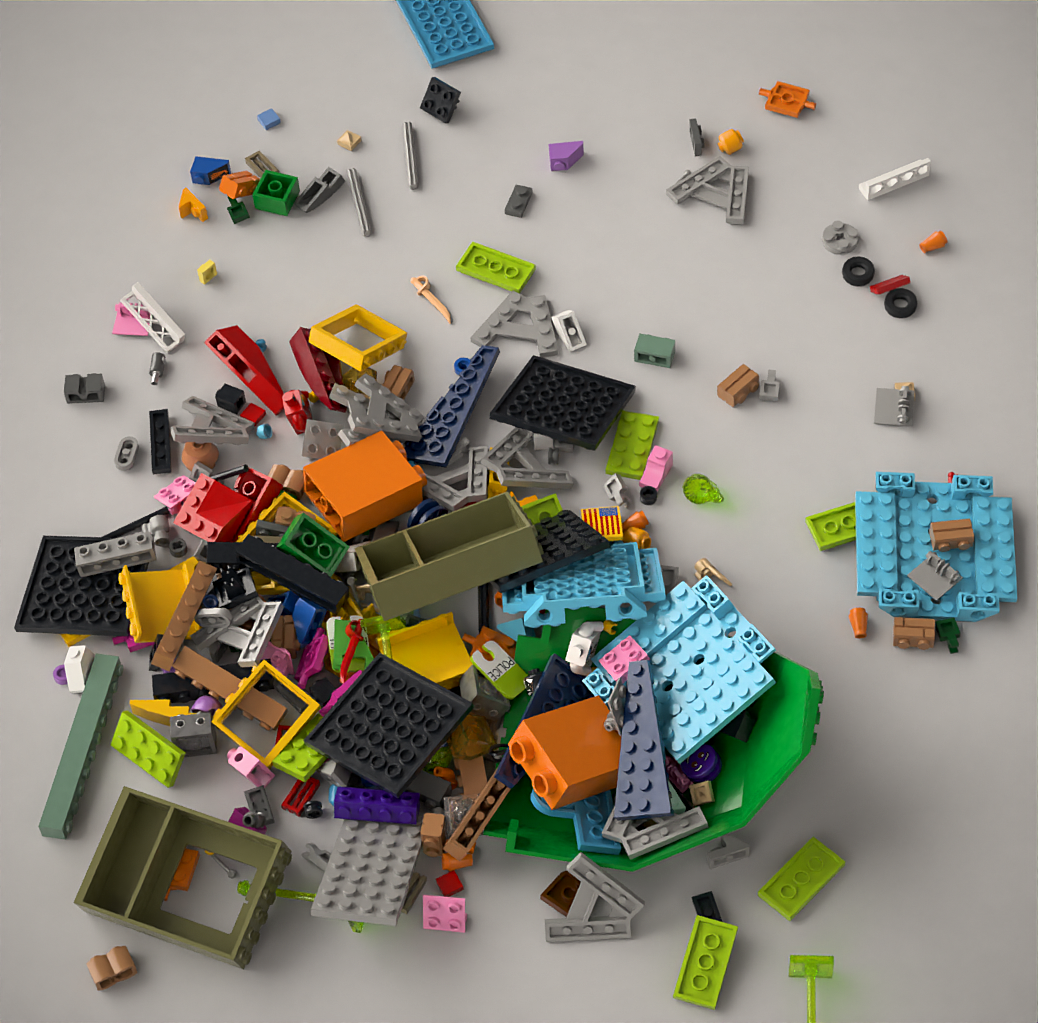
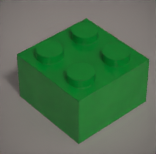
[252,170,300,216]

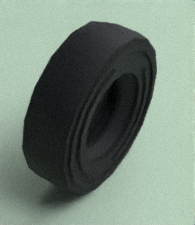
[842,256,875,286]
[884,288,917,318]

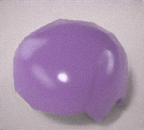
[191,695,223,717]

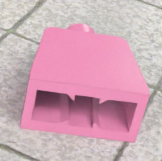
[227,747,275,788]

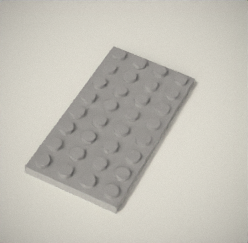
[311,815,424,926]

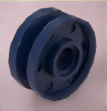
[407,498,448,529]

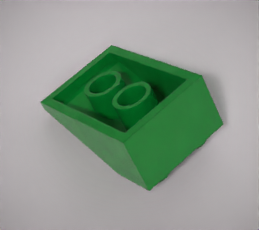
[277,512,350,577]

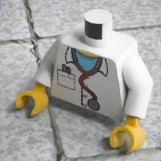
[566,620,617,676]

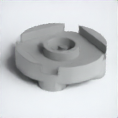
[822,221,858,254]

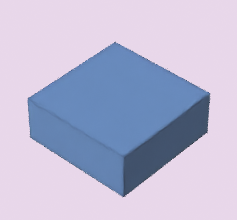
[257,108,281,130]

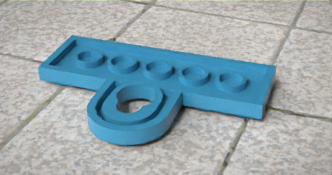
[531,789,621,855]

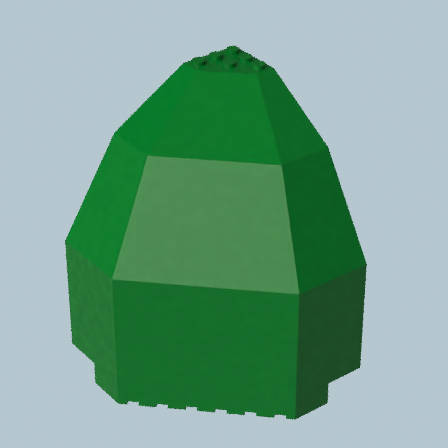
[483,606,824,872]

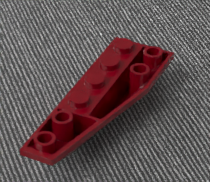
[289,327,347,413]

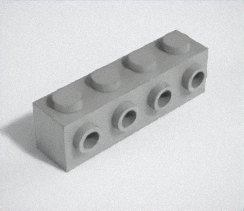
[74,531,157,577]

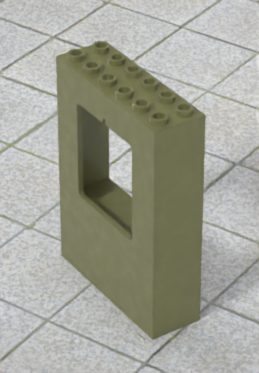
[354,491,544,621]
[73,786,292,970]

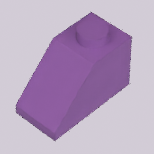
[548,141,584,171]

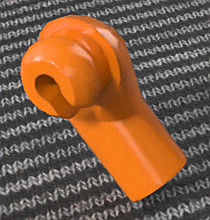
[433,766,458,790]

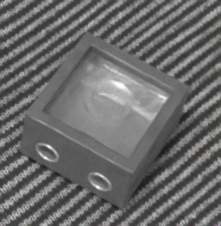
[459,665,511,722]
[170,712,217,757]

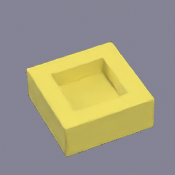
[197,259,217,285]

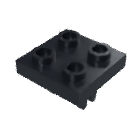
[420,77,461,123]
[212,565,259,610]

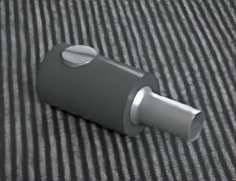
[149,352,166,386]

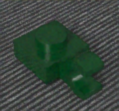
[227,196,250,224]
[935,618,961,654]

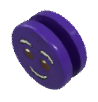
[680,743,722,784]

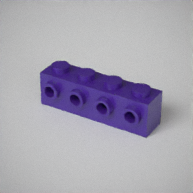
[334,787,420,825]

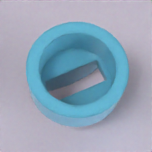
[256,424,272,439]

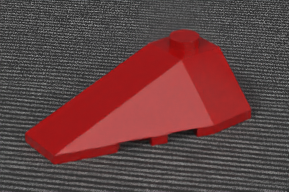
[231,467,284,542]

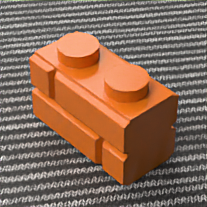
[219,170,260,199]

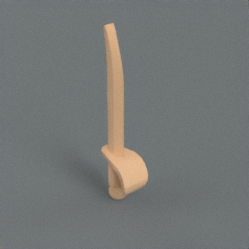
[411,276,451,324]

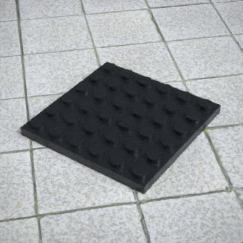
[489,355,636,451]
[490,510,610,593]
[14,535,149,636]
[303,653,474,798]

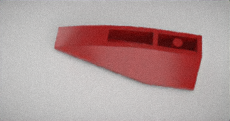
[204,325,284,416]

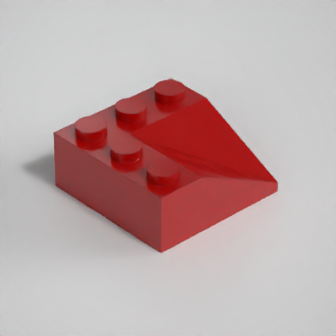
[173,473,254,542]

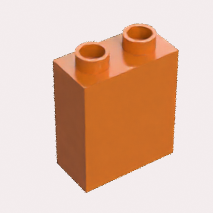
[303,430,427,542]
[508,695,622,810]

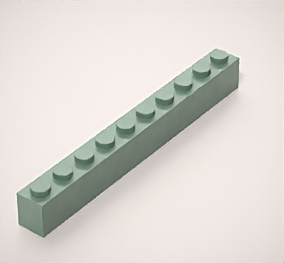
[38,653,123,840]

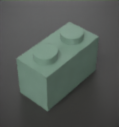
[634,333,675,368]

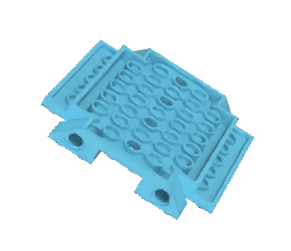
[855,472,1017,622]
[502,540,666,628]
[582,575,776,764]

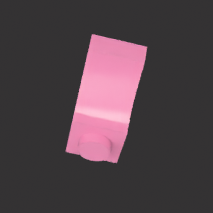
[639,445,673,491]

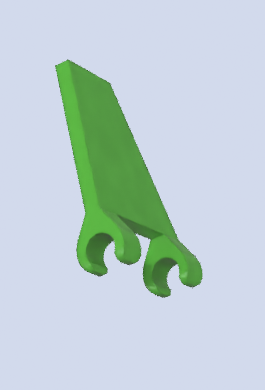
[332,619,374,670]

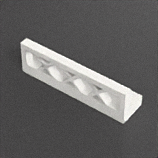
[859,158,931,200]
[120,282,185,353]

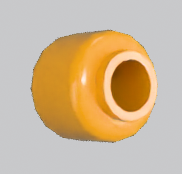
[717,129,744,155]
[622,527,651,549]

